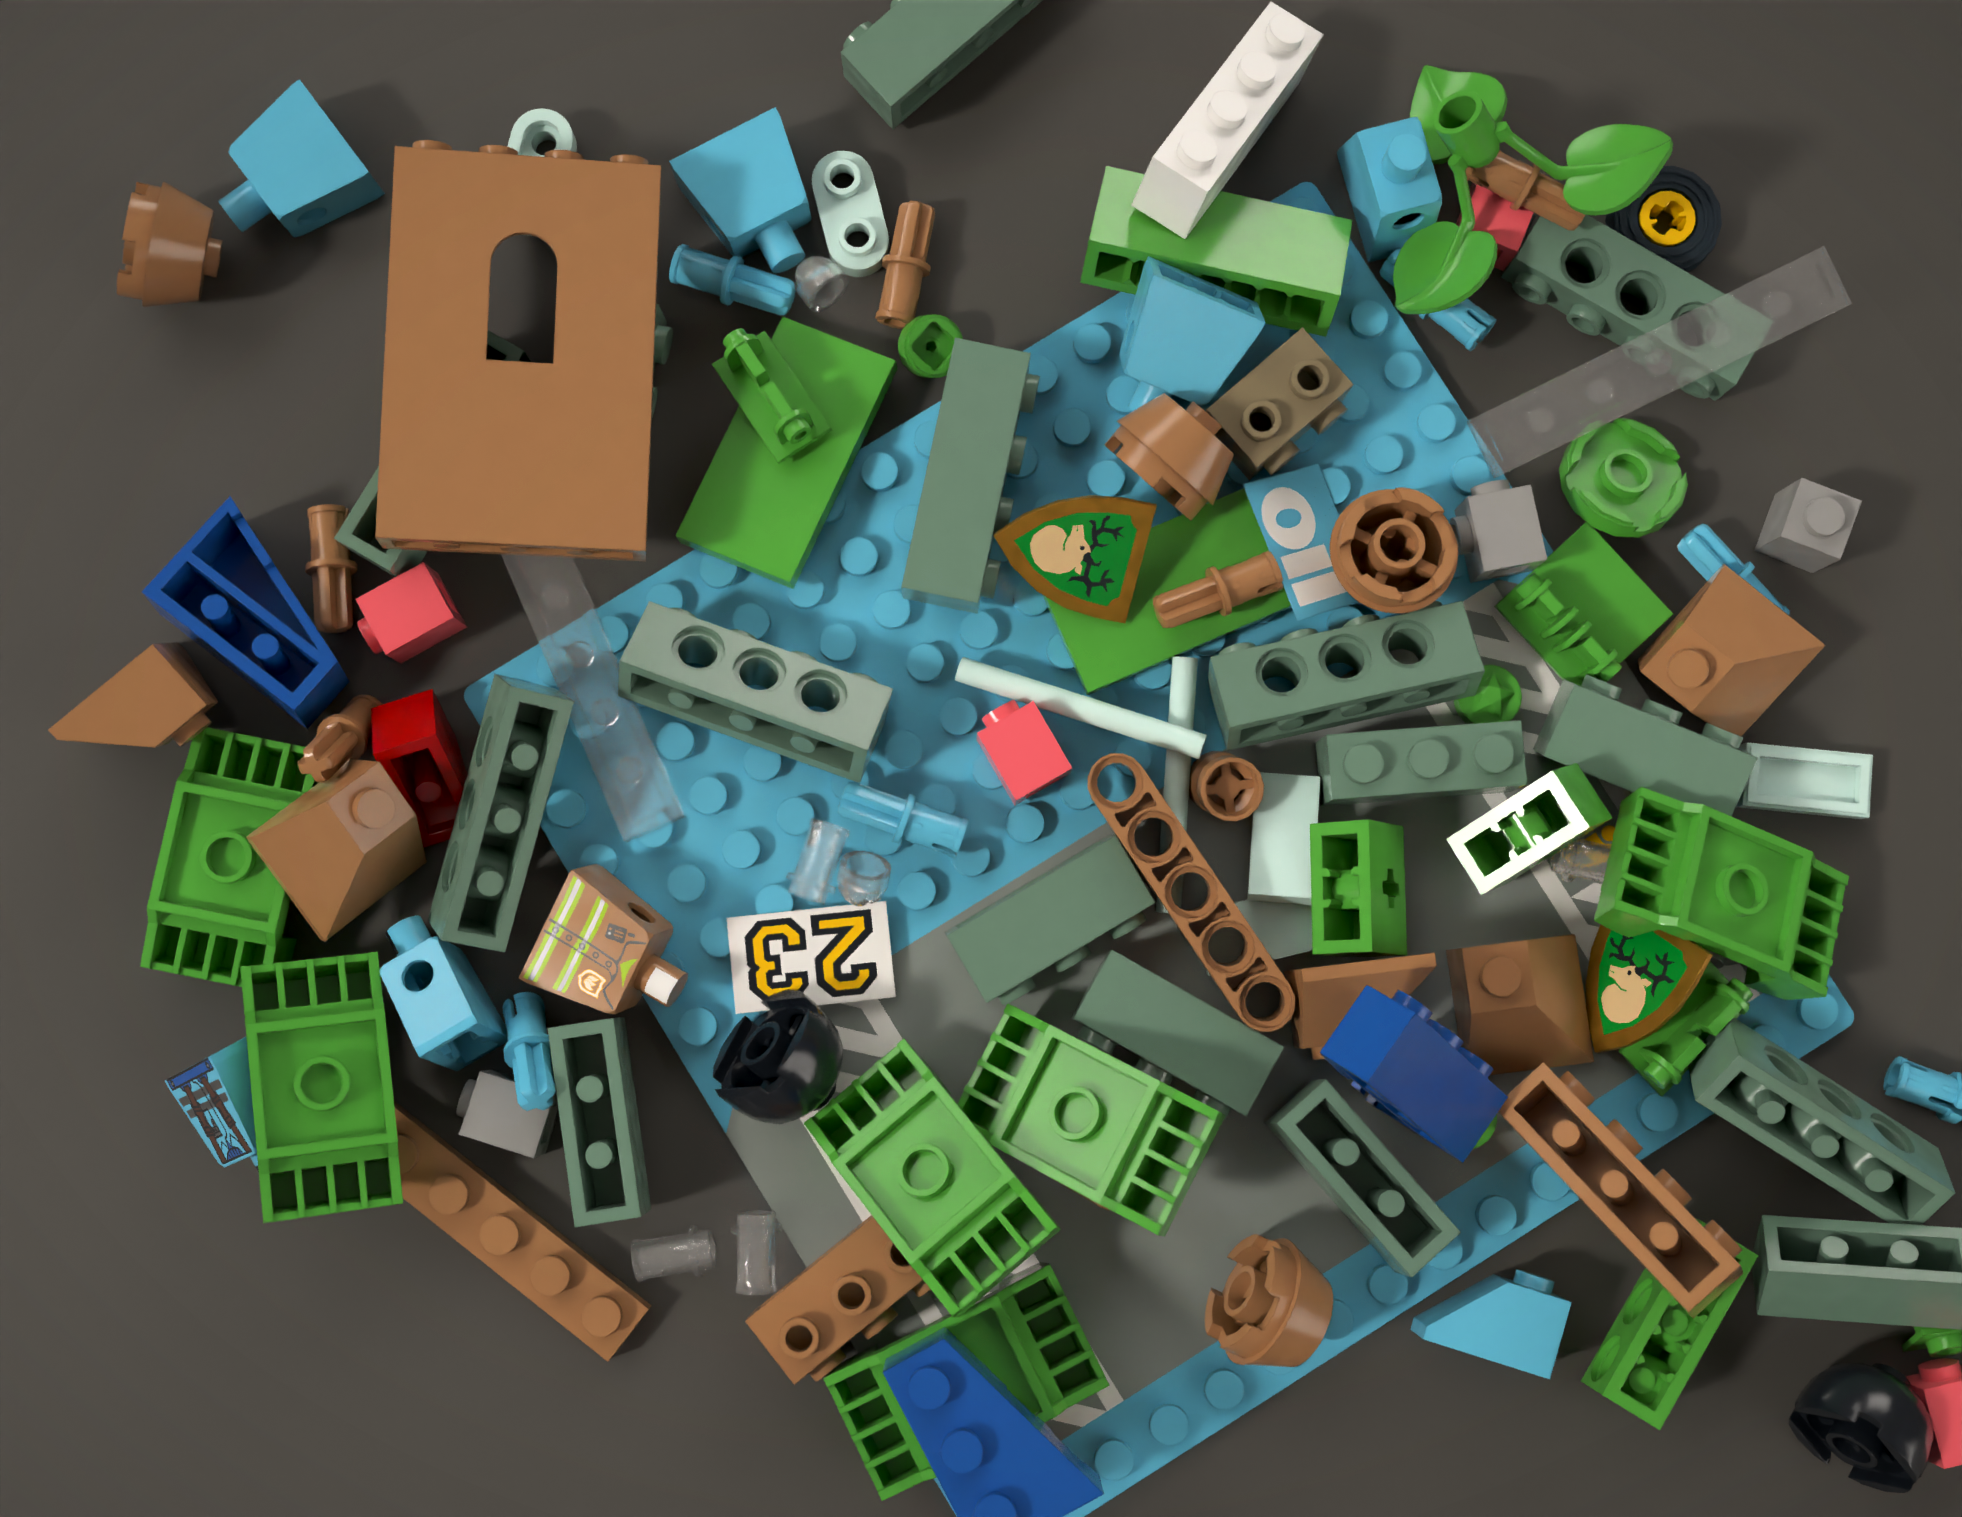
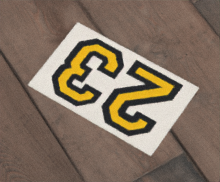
[726,901,896,1014]

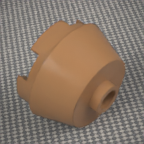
[117,181,223,307]
[1104,393,1234,521]
[1330,487,1458,614]
[1205,1234,1333,1367]

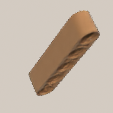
[1087,753,1295,1032]

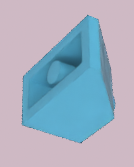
[1410,1269,1572,1379]

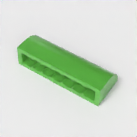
[1080,166,1353,337]

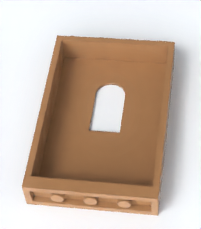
[375,140,661,562]

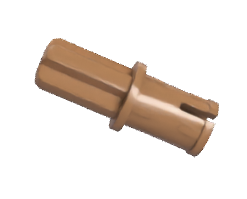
[1466,150,1585,231]
[875,201,935,329]
[305,504,357,633]
[1153,551,1283,628]
[298,695,382,782]

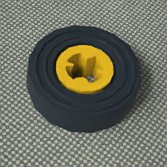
[1605,166,1722,272]

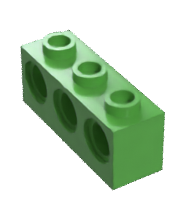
[1581,1219,1759,1430]

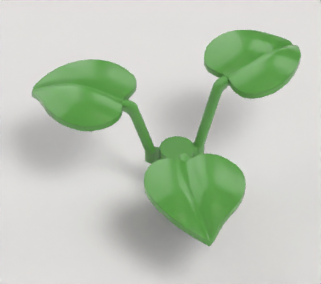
[1393,65,1674,314]

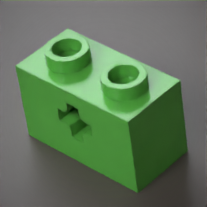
[1446,763,1612,895]
[1310,819,1407,958]

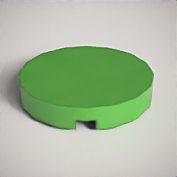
[1559,418,1688,538]

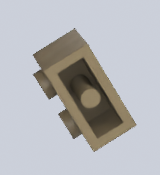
[1206,327,1354,481]

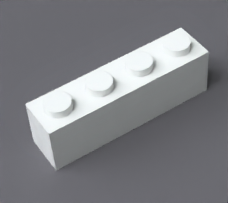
[1132,2,1324,239]

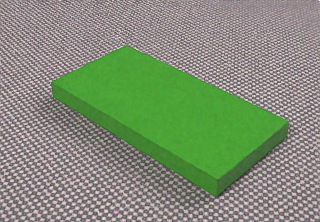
[676,316,898,589]
[1043,488,1292,695]

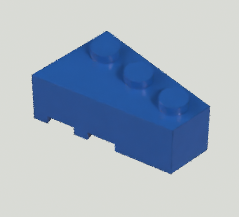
[142,496,350,729]
[1320,985,1508,1163]
[883,1327,1104,1517]

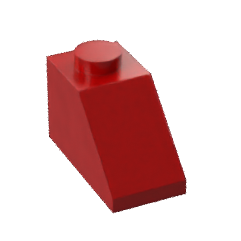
[371,689,467,848]

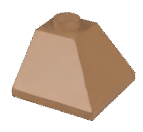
[1637,563,1826,736]
[48,642,218,748]
[246,759,427,942]
[1446,934,1594,1075]
[1283,953,1437,1060]

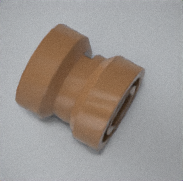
[1189,751,1264,821]

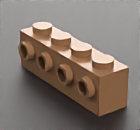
[1498,1062,1743,1319]
[745,1215,931,1385]

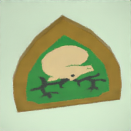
[994,495,1157,624]
[1586,924,1713,1053]

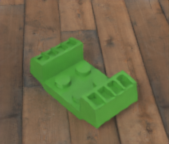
[140,727,319,987]
[1594,787,1849,1000]
[240,952,403,1223]
[958,1003,1226,1236]
[804,1038,1061,1317]
[823,1262,1110,1501]

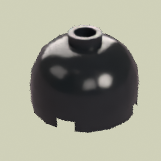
[713,989,843,1124]
[1789,1363,1933,1493]

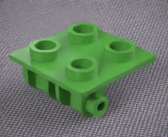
[1494,522,1673,686]

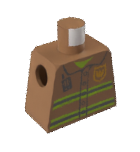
[519,863,688,1014]

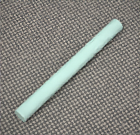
[955,657,1207,759]
[1155,657,1198,913]

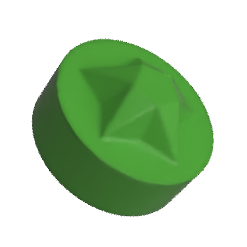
[898,314,963,378]
[1454,665,1522,724]

